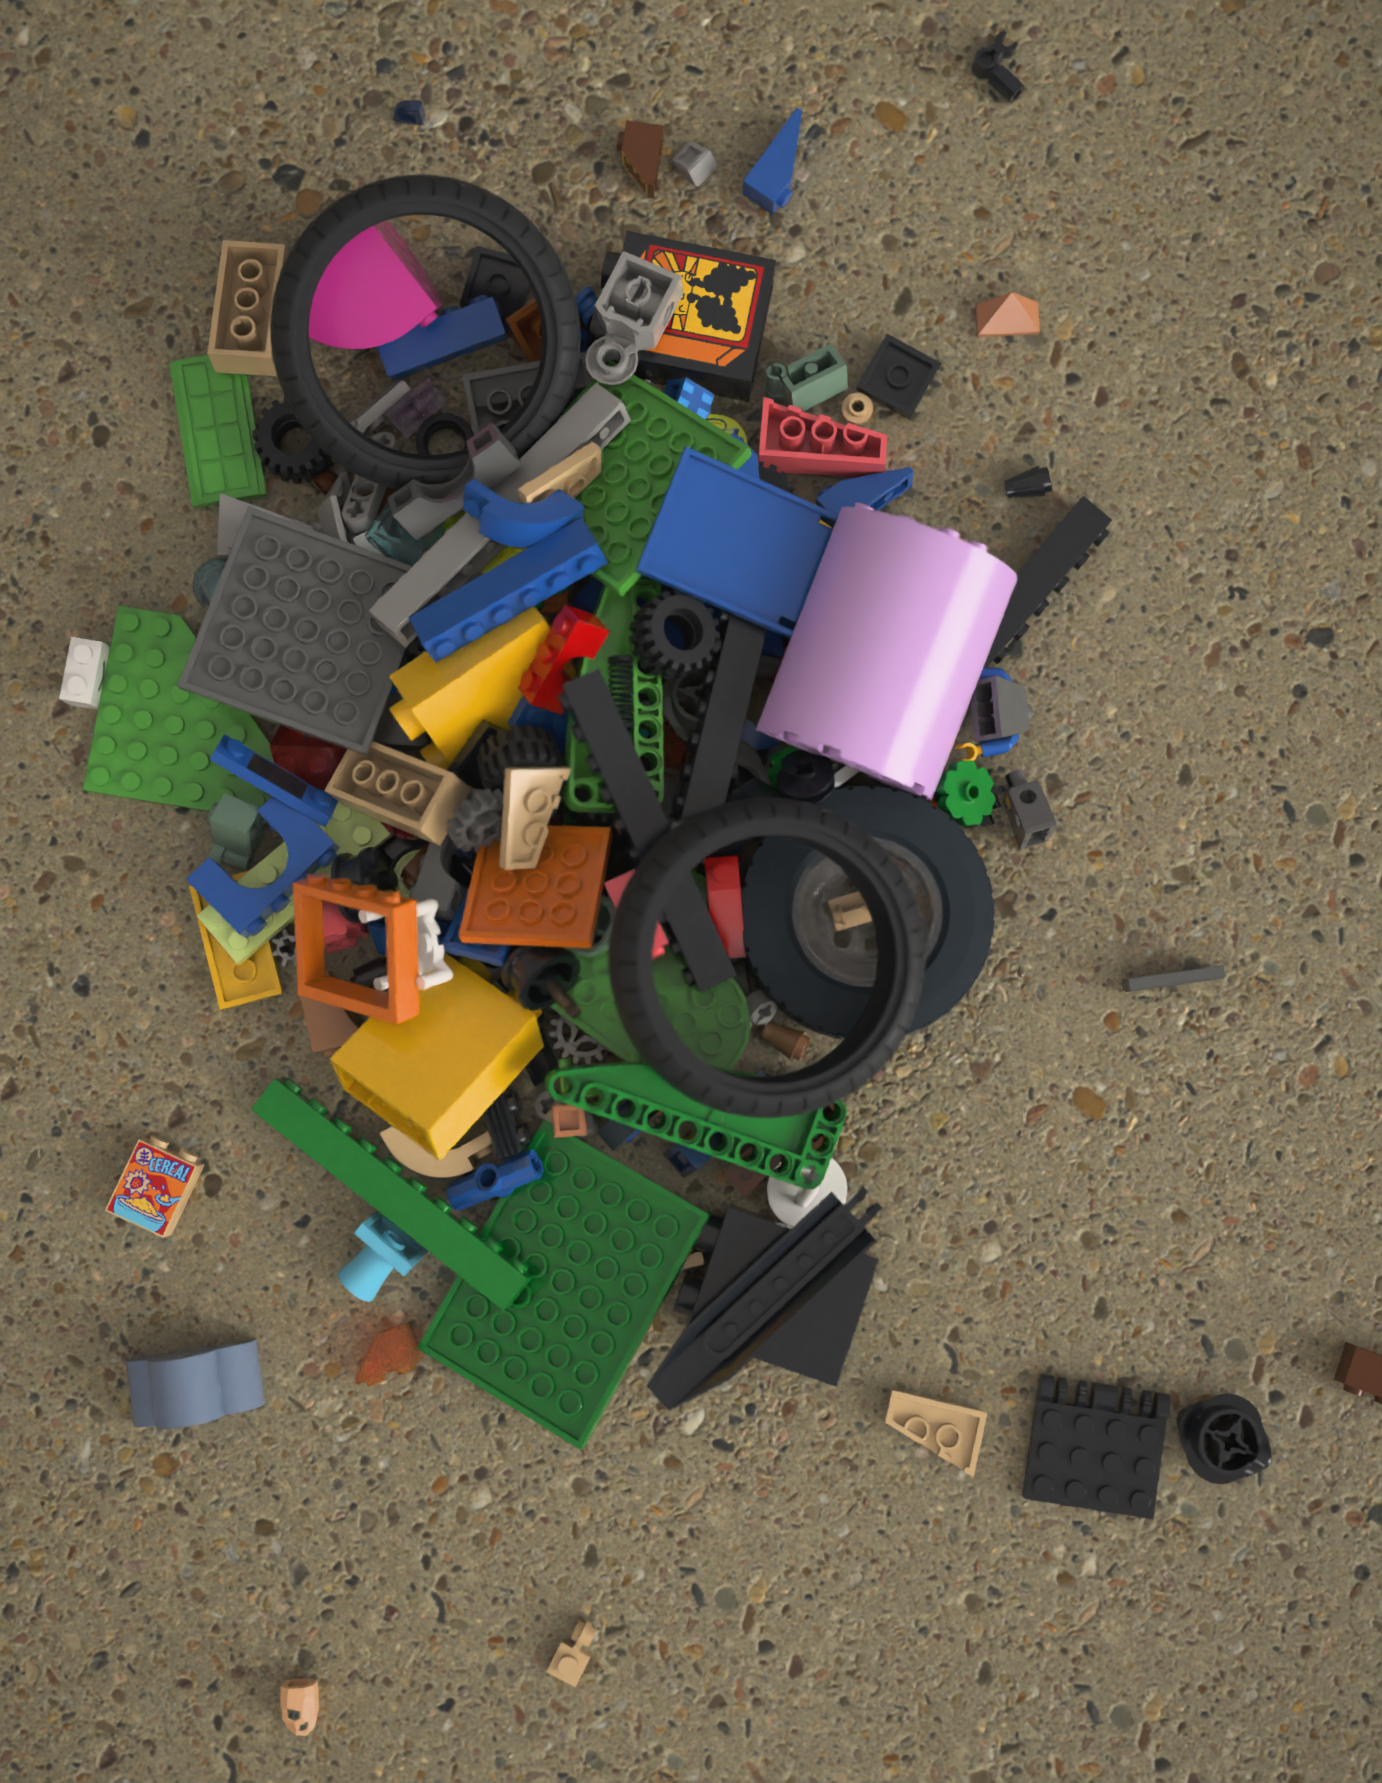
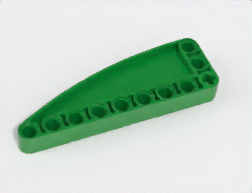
[544,1062,847,1190]

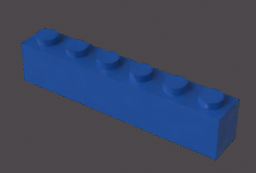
[409,517,608,663]

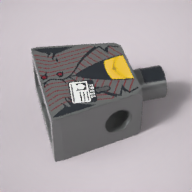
[1004,770,1057,850]

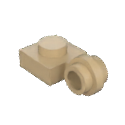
[546,1620,597,1687]

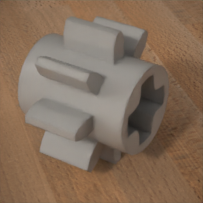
[272,929,297,967]

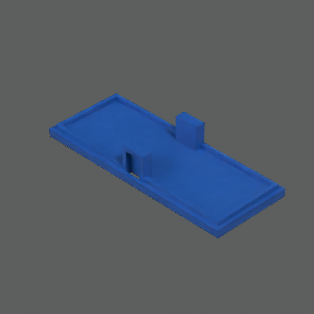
[634,447,839,639]

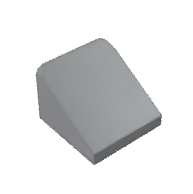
[670,140,717,187]

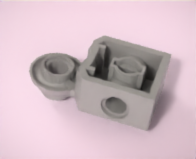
[585,251,683,386]

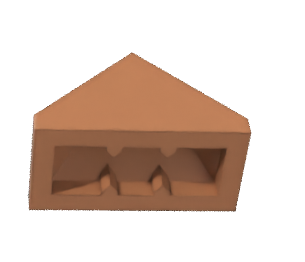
[975,292,1040,337]

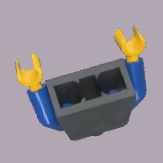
[954,667,1033,762]

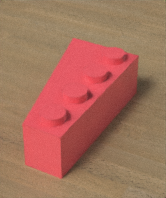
[758,396,887,478]

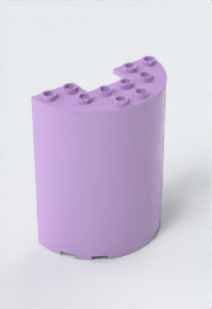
[756,503,1018,801]

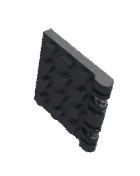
[1022,1374,1171,1520]

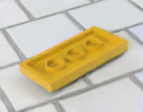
[189,870,285,1010]

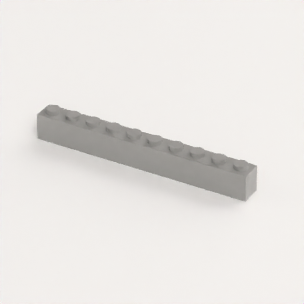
[369,383,631,648]

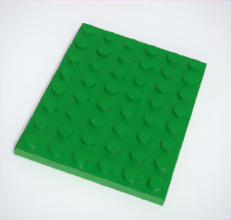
[417,1120,711,1450]

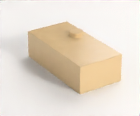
[207,240,288,376]
[324,741,471,846]

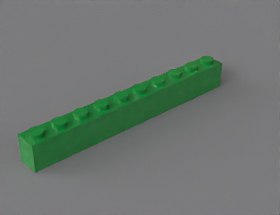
[251,1078,532,1311]

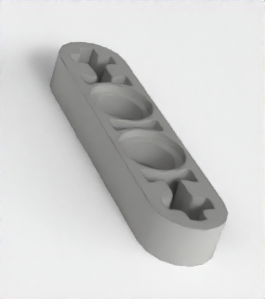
[342,432,400,533]

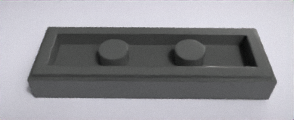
[1121,965,1225,992]

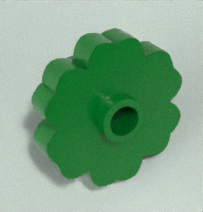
[936,760,996,827]

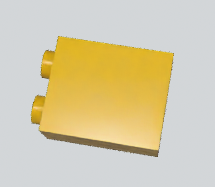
[389,606,576,789]
[330,952,544,1161]

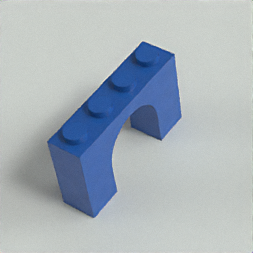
[186,796,340,938]

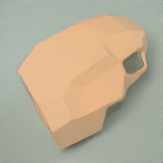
[280,1678,319,1735]

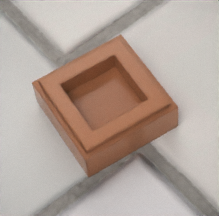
[552,1104,587,1138]

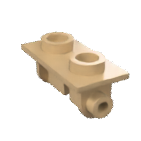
[828,891,872,931]

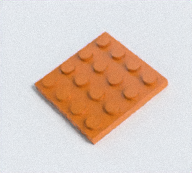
[459,826,613,948]

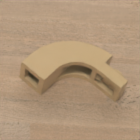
[379,1126,494,1178]

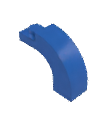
[462,479,584,548]

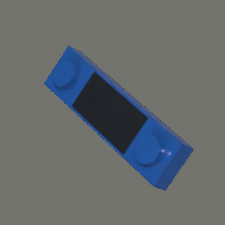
[210,734,338,827]

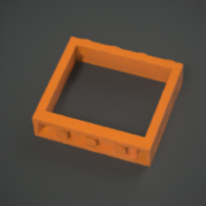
[293,873,419,1024]

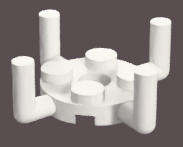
[358,899,453,991]

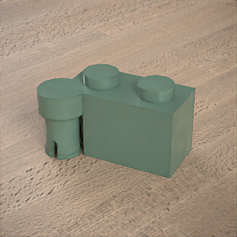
[765,343,848,412]
[207,794,263,871]

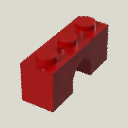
[518,604,610,714]

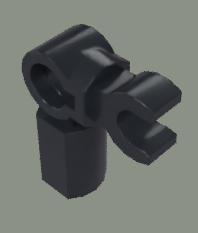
[972,30,1025,104]

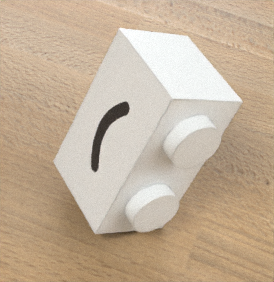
[59,637,110,710]

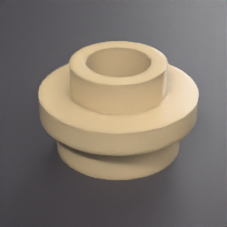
[842,393,873,425]

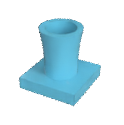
[337,1211,428,1302]

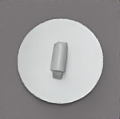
[767,1157,847,1226]

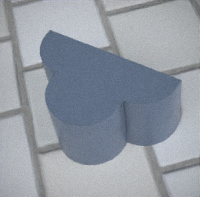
[126,1339,265,1429]

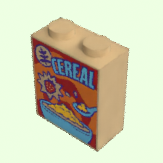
[105,1135,205,1238]

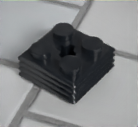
[483,1089,533,1159]

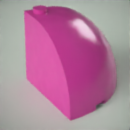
[309,221,442,349]

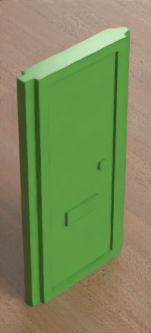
[169,355,267,508]

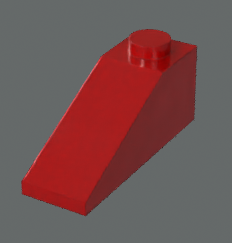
[704,856,746,959]

